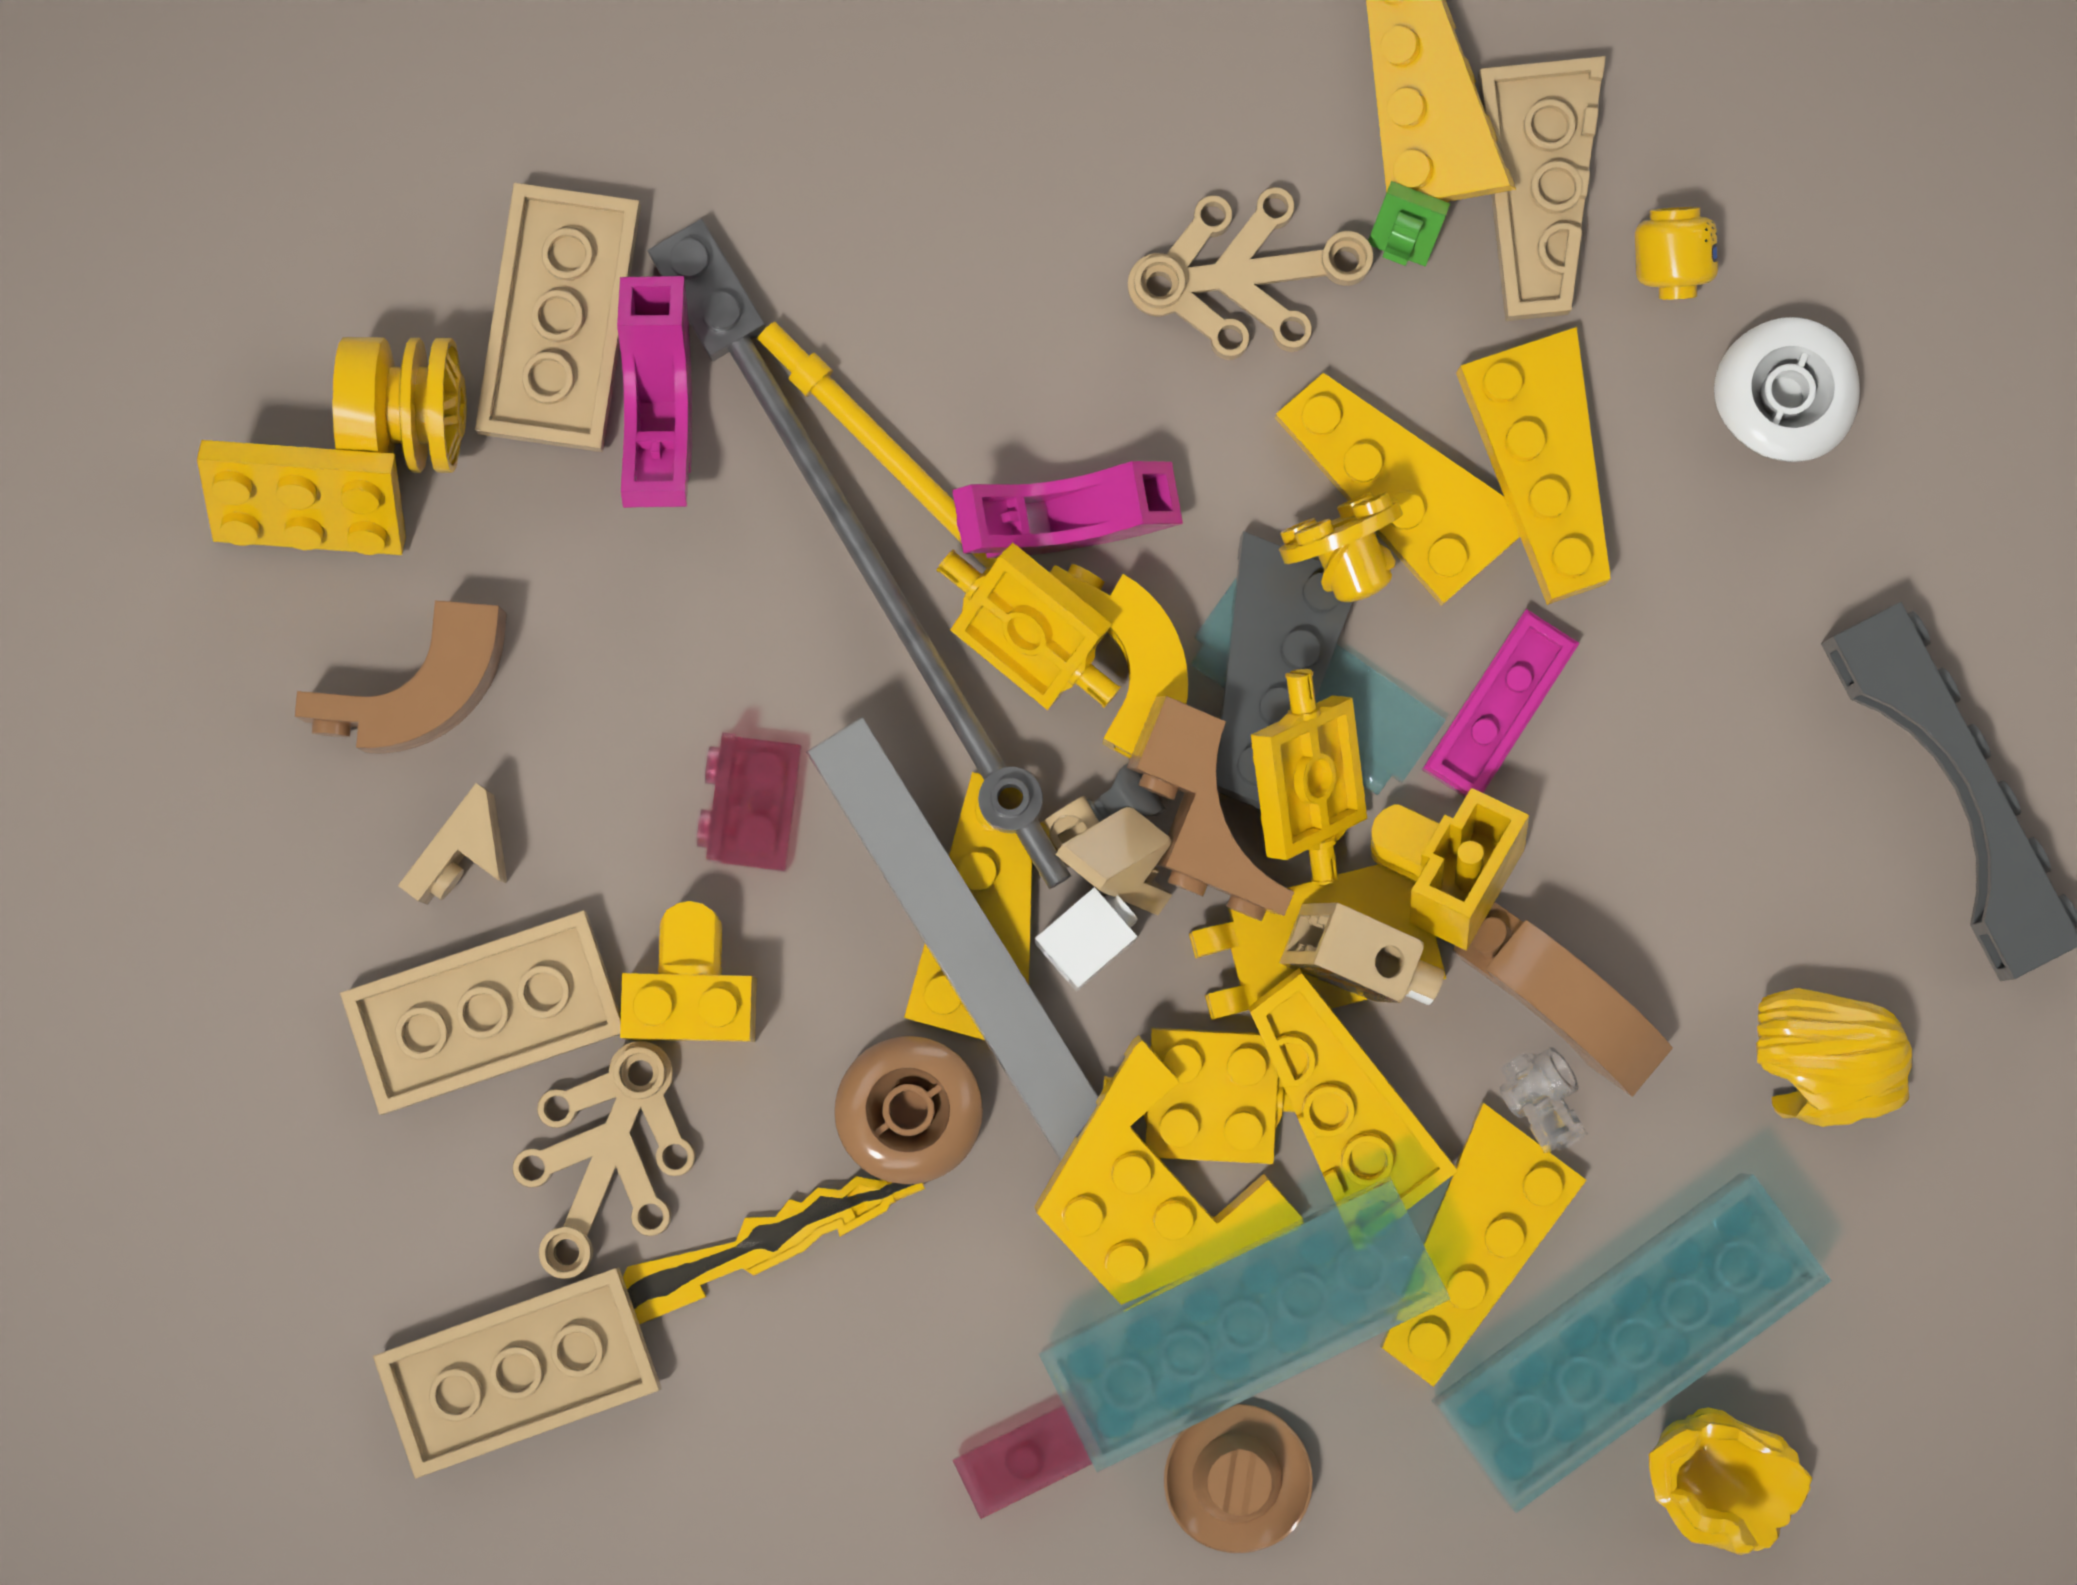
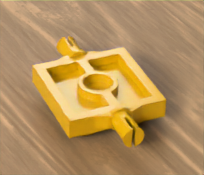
[936,543,1121,710]
[1251,669,1368,885]
[1103,1027,1295,1164]

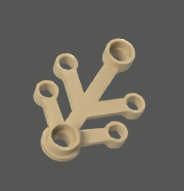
[1128,187,1373,360]
[513,1041,696,1279]

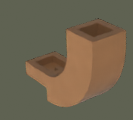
[294,600,507,754]
[1452,902,1673,1097]

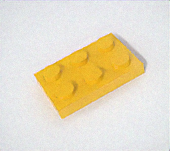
[197,440,406,555]

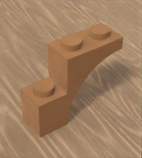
[1127,696,1294,922]

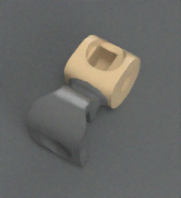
[1040,763,1167,868]

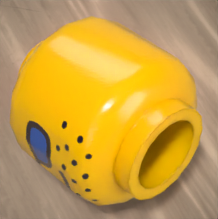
[1635,207,1718,300]

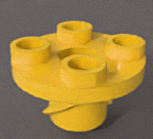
[1279,492,1403,602]

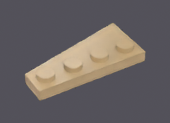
[1478,56,1606,321]

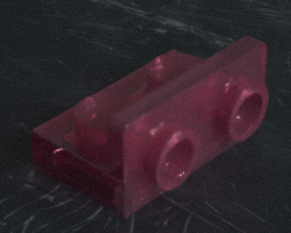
[697,732,802,872]

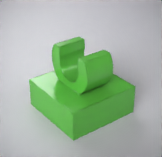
[1368,181,1450,267]

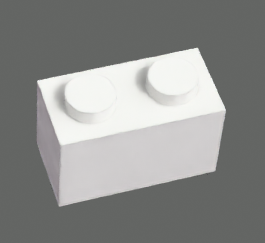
[1035,887,1138,992]

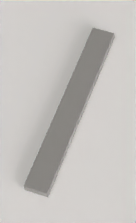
[806,717,1098,1161]

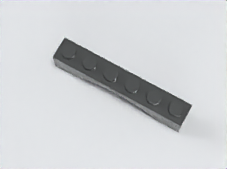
[1821,602,2077,981]

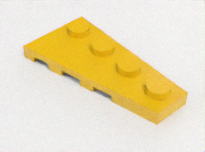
[1366,0,1516,202]
[1275,373,1520,606]
[904,772,1032,1041]
[1248,968,1458,1249]
[1380,1103,1587,1387]

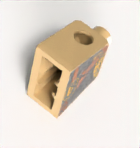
[1279,903,1444,1005]

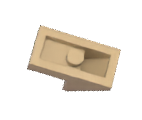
[398,783,507,905]
[1055,807,1172,916]

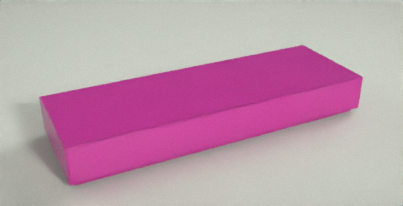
[1421,609,1580,798]

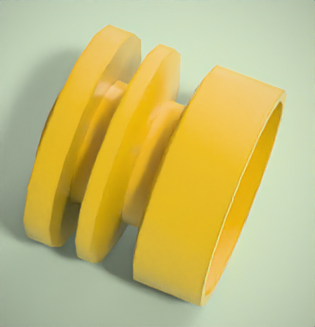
[332,337,467,473]

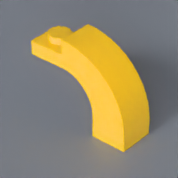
[1050,564,1188,760]

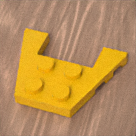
[1034,1035,1305,1305]

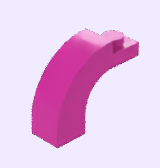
[617,276,692,508]
[952,461,1183,558]

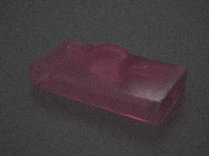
[952,1402,1097,1519]

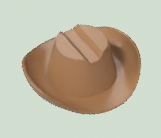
[834,1036,983,1184]
[1164,1404,1313,1553]

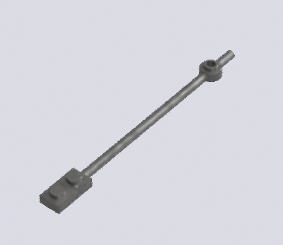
[647,219,1071,889]

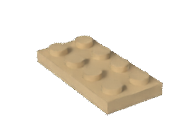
[475,183,641,452]
[340,910,621,1115]
[373,1267,662,1479]

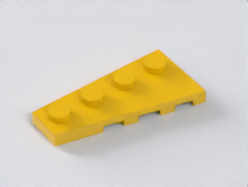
[1456,327,1611,605]

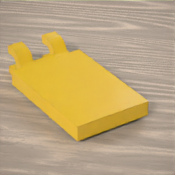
[1188,864,1447,1020]

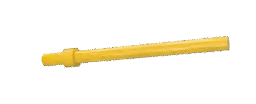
[757,321,998,569]

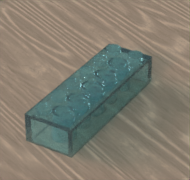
[1430,1173,1832,1513]
[1039,1176,1450,1472]

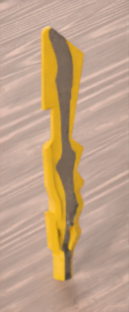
[623,1176,925,1325]

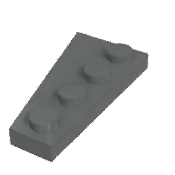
[1216,531,1352,809]

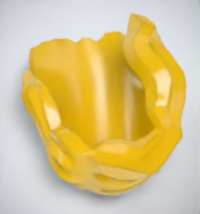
[1756,988,1912,1127]
[1649,1407,1813,1555]

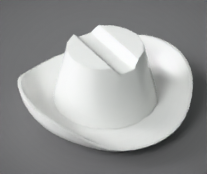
[1714,317,1860,462]

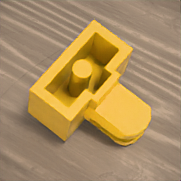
[1371,788,1529,951]
[620,901,757,1042]

